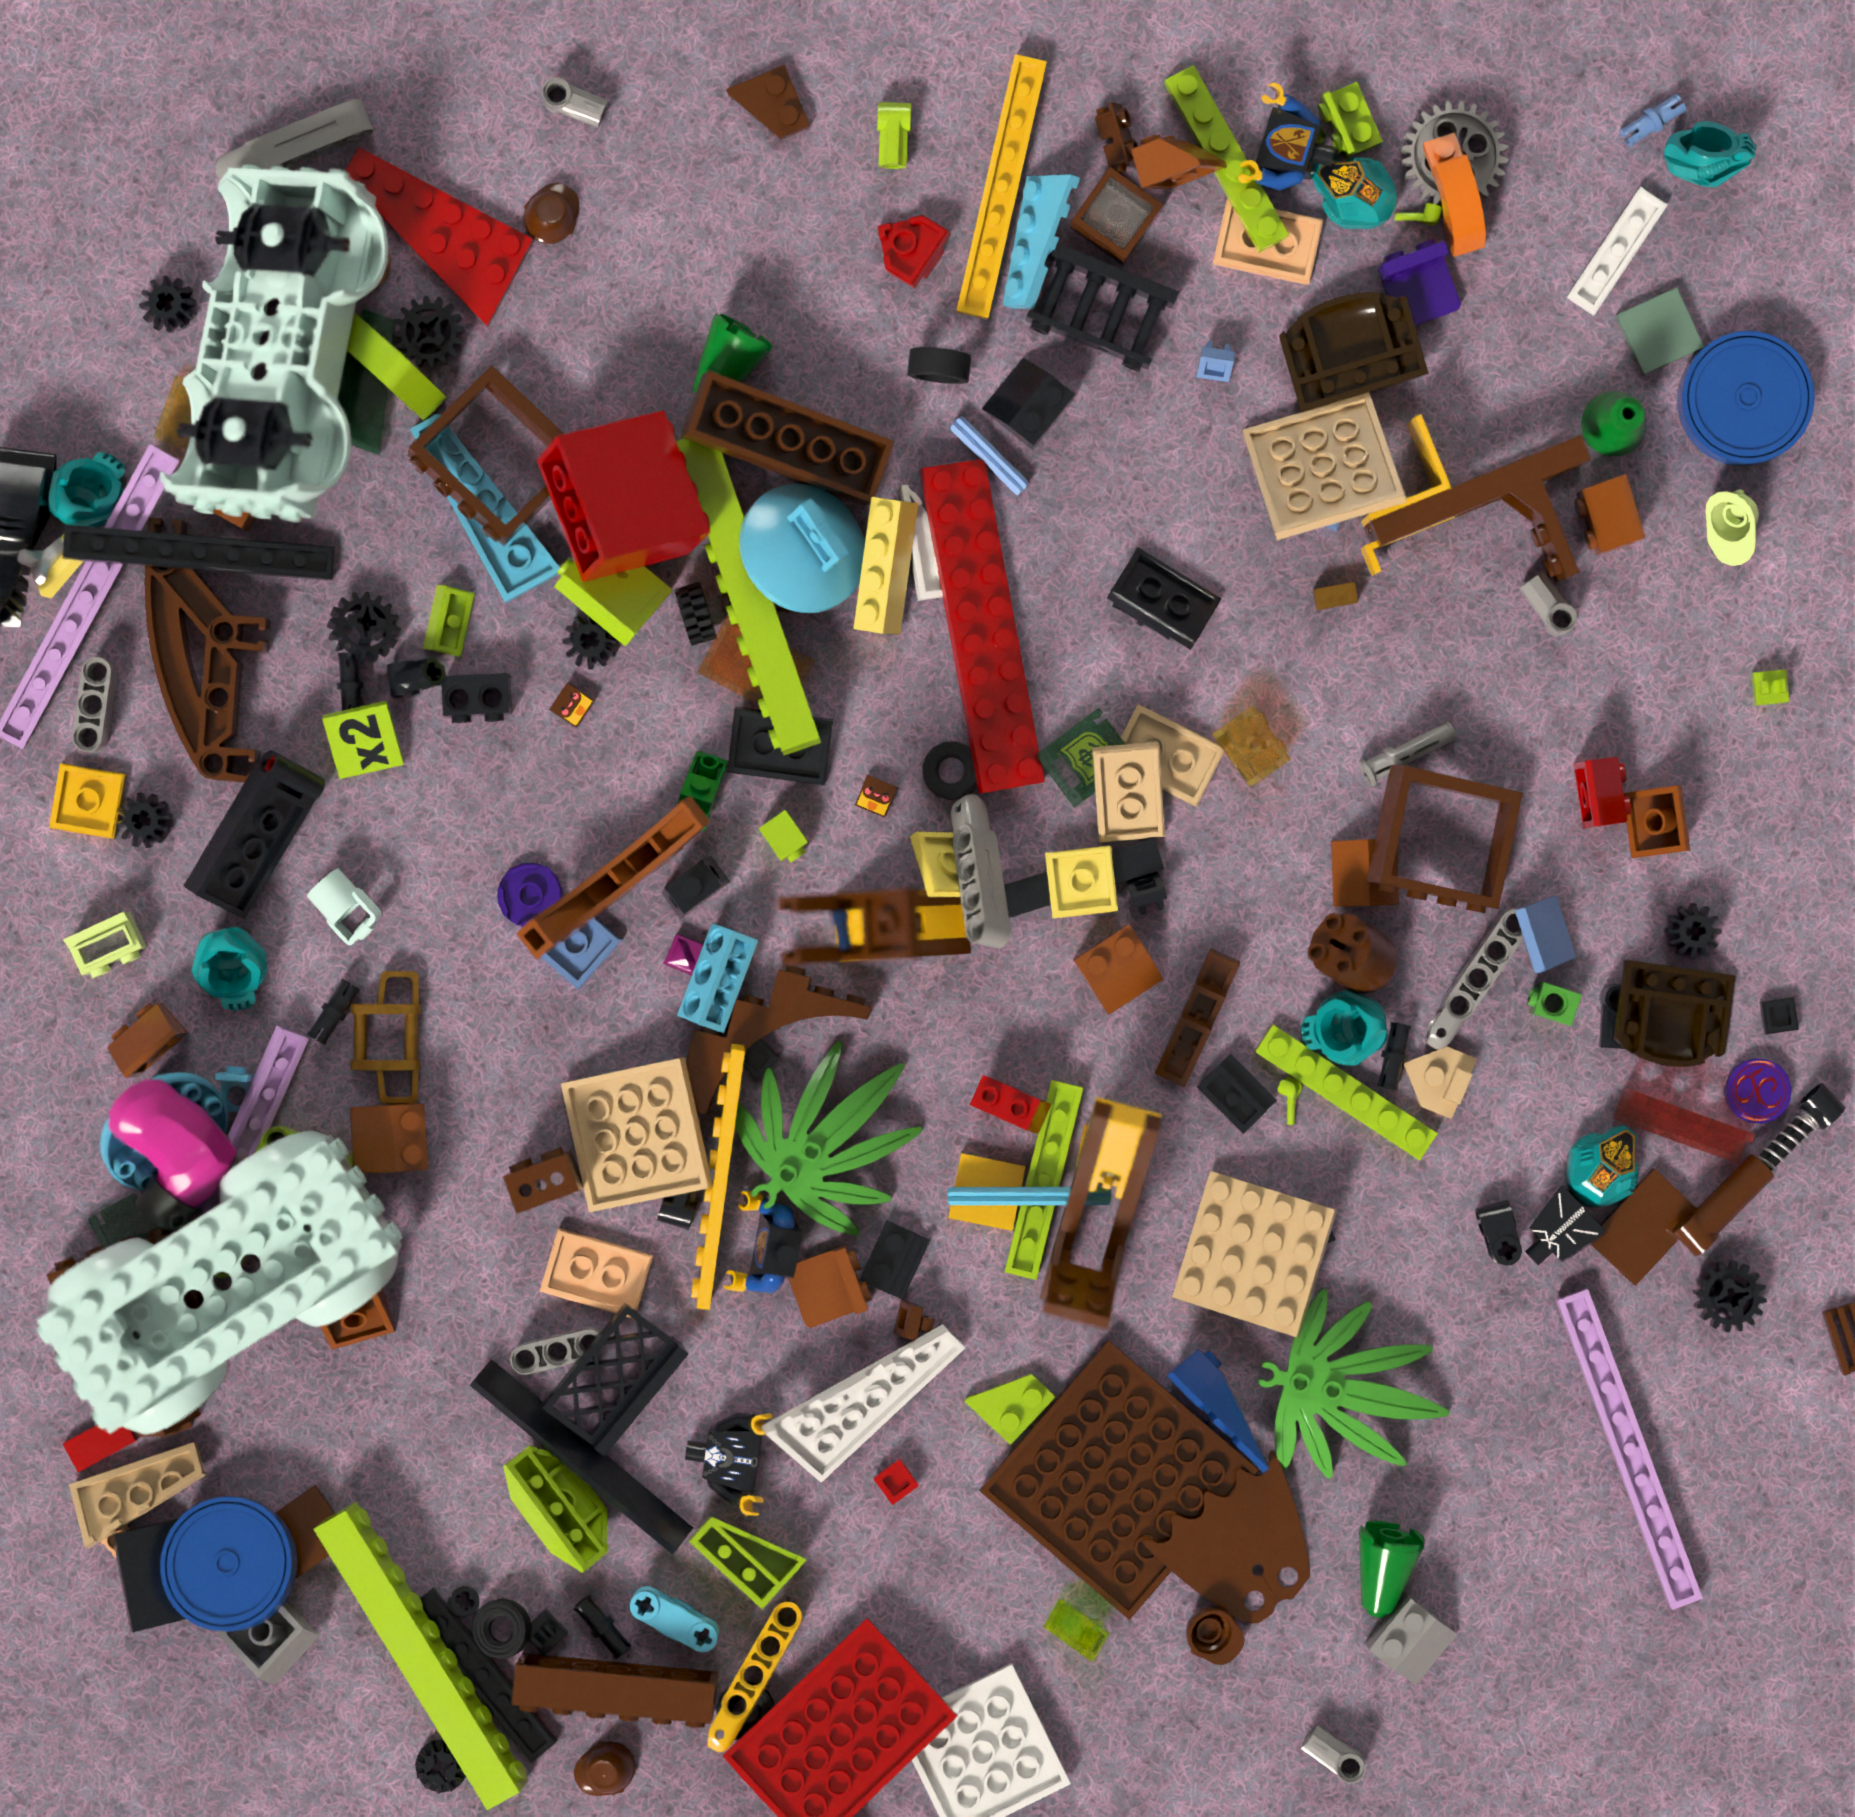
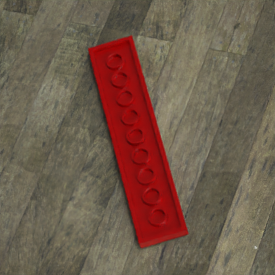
[919,459,1045,794]

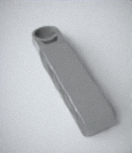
[215,99,374,180]
[951,794,1011,948]
[1425,909,1524,1050]

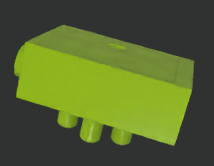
[554,557,673,647]

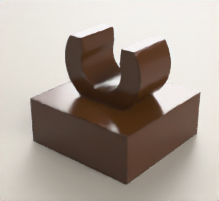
[894,1300,935,1340]

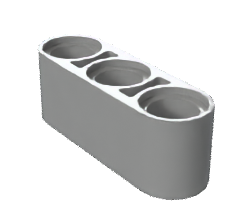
[72,657,118,753]
[510,1326,606,1375]

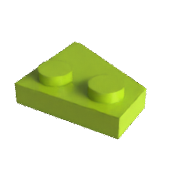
[964,1373,1056,1445]

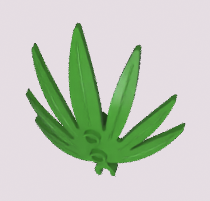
[735,1041,923,1236]
[1258,1288,1450,1479]

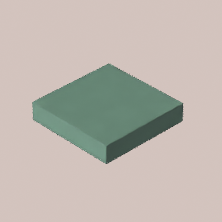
[1615,287,1704,376]

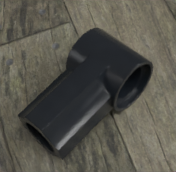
[386,657,446,698]
[1599,984,1625,1049]
[657,1190,699,1230]

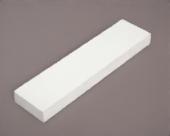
[1566,187,1668,316]

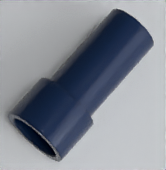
[831,909,852,949]

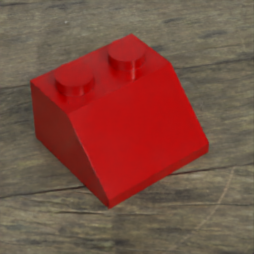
[1574,757,1631,829]

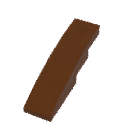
[1155,948,1240,1087]

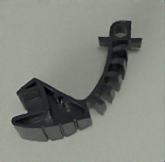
[0,447,57,627]

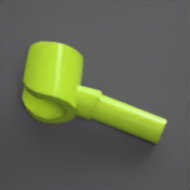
[1395,203,1442,226]
[1278,1077,1302,1125]

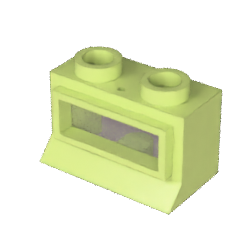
[63,912,147,979]

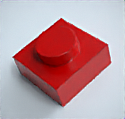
[873,1458,919,1505]

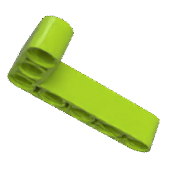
[347,312,447,421]

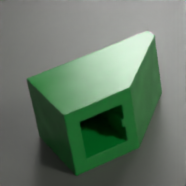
[677,751,728,831]

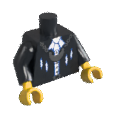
[685,1413,773,1516]

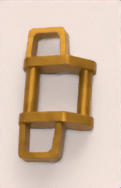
[350,971,421,1103]

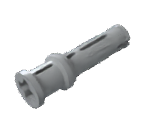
[1358,721,1457,788]

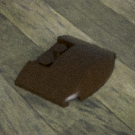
[1279,292,1429,412]
[1614,960,1736,1067]

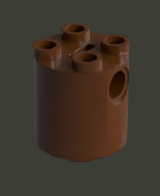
[1308,913,1397,994]

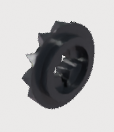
[415,1739,466,1794]

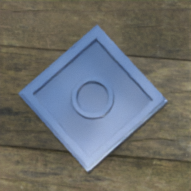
[1515,895,1576,973]
[541,918,622,990]

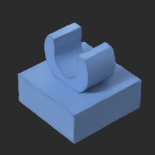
[1196,341,1235,383]

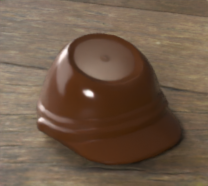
[524,183,579,244]
[1186,1608,1245,1665]
[574,1741,636,1796]

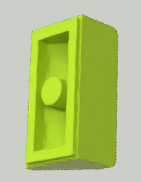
[423,585,475,657]

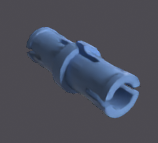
[1619,93,1686,147]

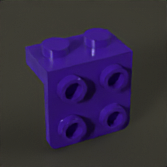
[1377,239,1461,326]

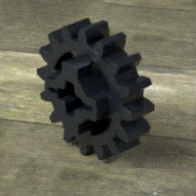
[393,296,466,369]
[327,592,401,664]
[1693,1260,1767,1333]

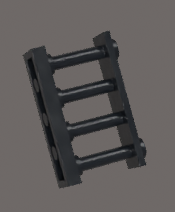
[1026,243,1179,372]

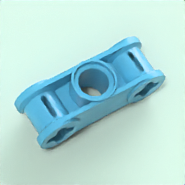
[630,1586,719,1653]

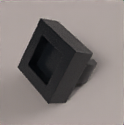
[1126,872,1167,915]
[529,1608,569,1656]

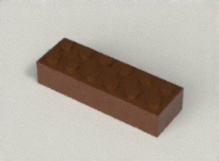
[681,371,894,506]
[512,1653,719,1728]

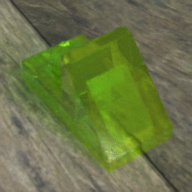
[1043,1598,1110,1662]

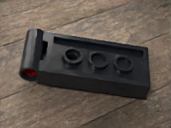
[183,750,325,919]

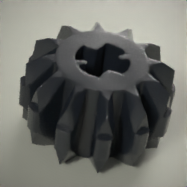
[139,276,197,333]
[563,616,619,670]
[116,792,174,848]
[1664,903,1722,959]

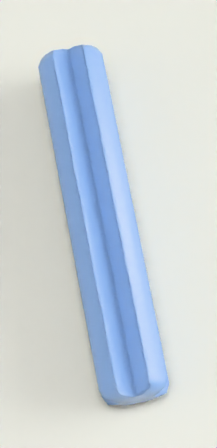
[951,416,1029,495]

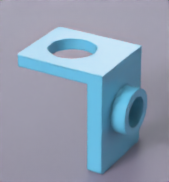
[215,1066,255,1112]

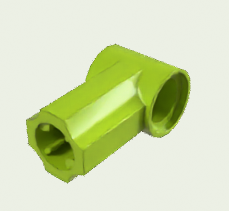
[877,102,911,169]

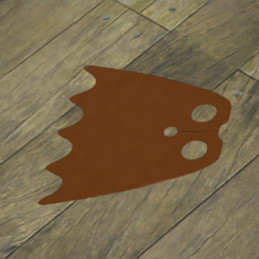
[1142,1450,1310,1624]

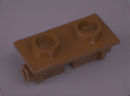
[1095,102,1138,173]

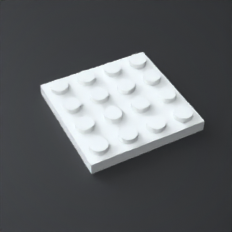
[912,1663,1071,1817]

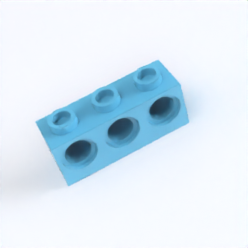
[677,923,758,1033]

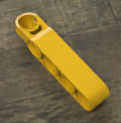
[708,1602,803,1753]

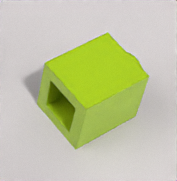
[758,810,809,863]

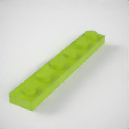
[1164,65,1289,253]
[1254,1024,1438,1161]
[1004,1080,1083,1280]

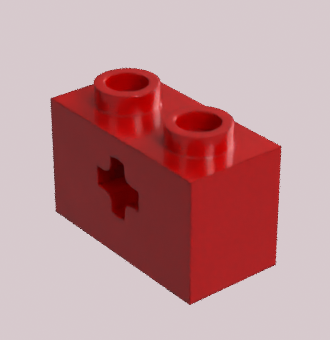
[970,1075,1051,1134]

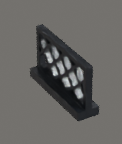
[541,1303,689,1456]

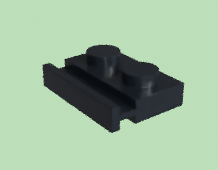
[1196,1054,1277,1134]
[859,1220,930,1300]

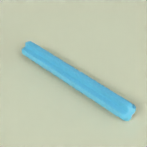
[947,1187,1111,1205]

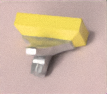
[18,534,83,599]

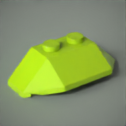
[503,1446,608,1573]

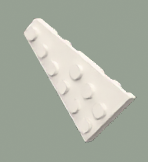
[761,1324,965,1482]

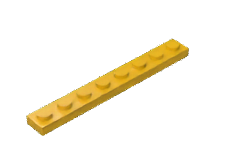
[956,54,1047,320]
[691,1044,745,1310]

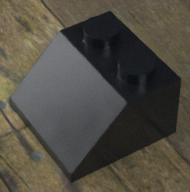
[982,358,1075,450]

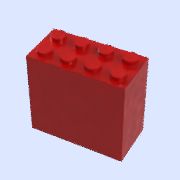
[537,410,711,582]

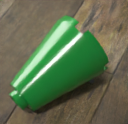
[692,313,774,394]
[1581,391,1647,457]
[1359,1521,1425,1618]

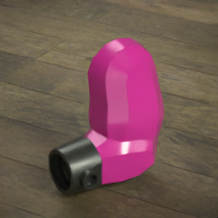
[108,1079,237,1232]

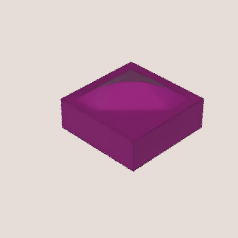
[663,934,703,976]

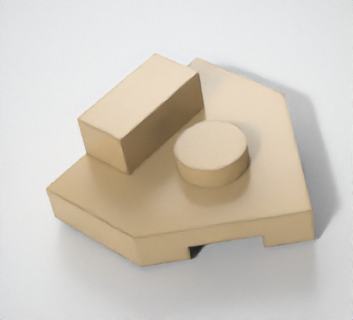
[1403,1046,1477,1119]

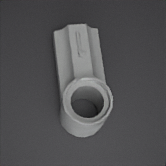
[542,77,608,128]
[1519,571,1577,636]
[1301,1724,1365,1784]

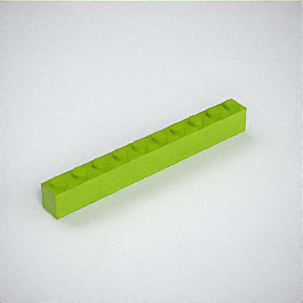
[676,439,821,755]
[314,1501,529,1810]

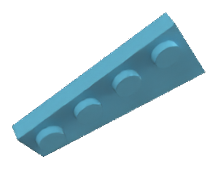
[1003,174,1080,309]

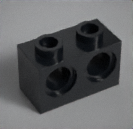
[441,673,512,723]

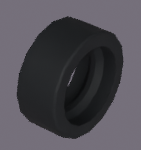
[907,347,971,384]

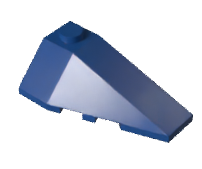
[1168,1349,1270,1473]

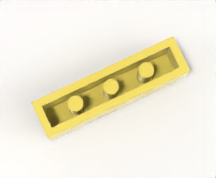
[854,497,918,634]

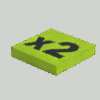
[322,701,404,779]

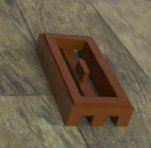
[1822,1302,1855,1376]

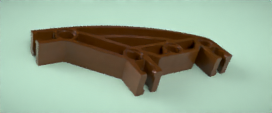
[145,517,271,783]

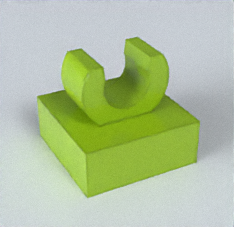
[1751,669,1790,706]

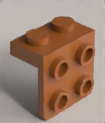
[788,1244,872,1328]

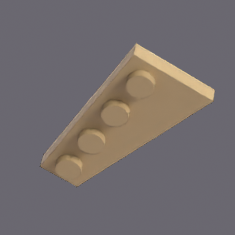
[69,1442,206,1549]

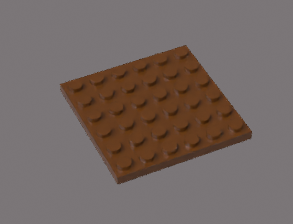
[979,1340,1258,1620]

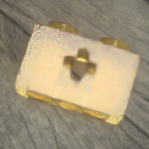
[1212,705,1291,787]

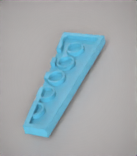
[410,413,560,603]

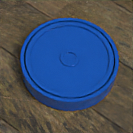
[1677,331,1815,466]
[160,1496,298,1632]

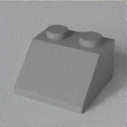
[1365,1592,1457,1685]
[218,1601,320,1684]

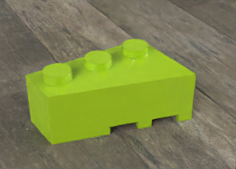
[687,1516,807,1609]

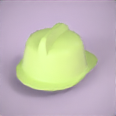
[1706,489,1759,566]

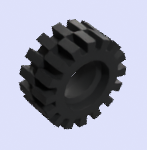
[674,582,717,646]

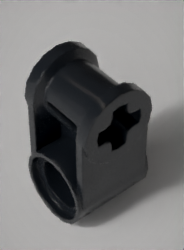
[1475,1200,1522,1266]

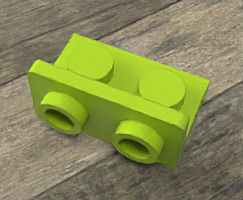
[1318,82,1383,159]

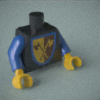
[1238,83,1339,190]
[724,1191,802,1293]

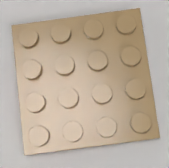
[1242,392,1406,540]
[561,1057,713,1212]
[1172,1171,1337,1337]

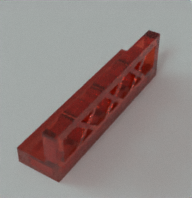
[1613,1088,1755,1164]

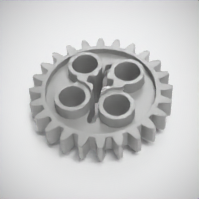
[1400,101,1508,205]

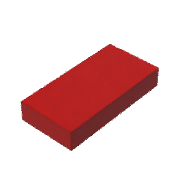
[63,1425,138,1472]

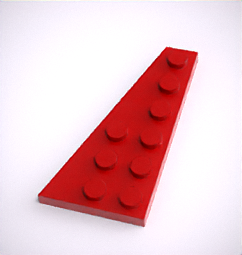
[346,147,534,327]

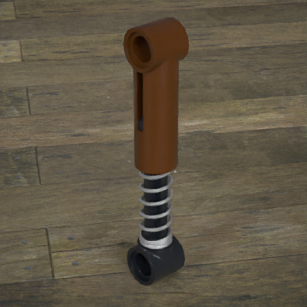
[1672,1083,1846,1257]

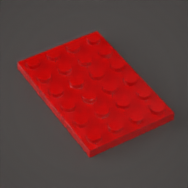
[722,1617,958,1817]

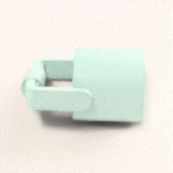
[306,868,382,945]

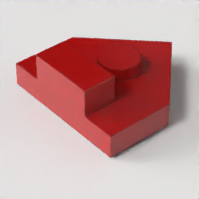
[877,215,951,289]

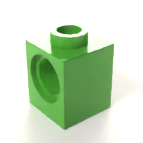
[1527,982,1582,1026]

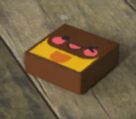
[549,682,595,728]
[855,775,898,818]

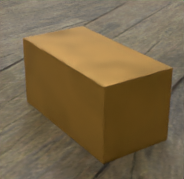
[1312,582,1358,611]

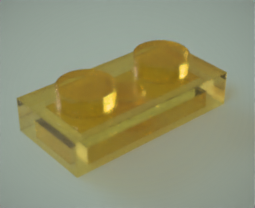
[154,375,191,449]

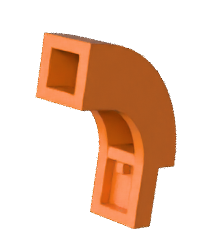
[1423,132,1486,257]

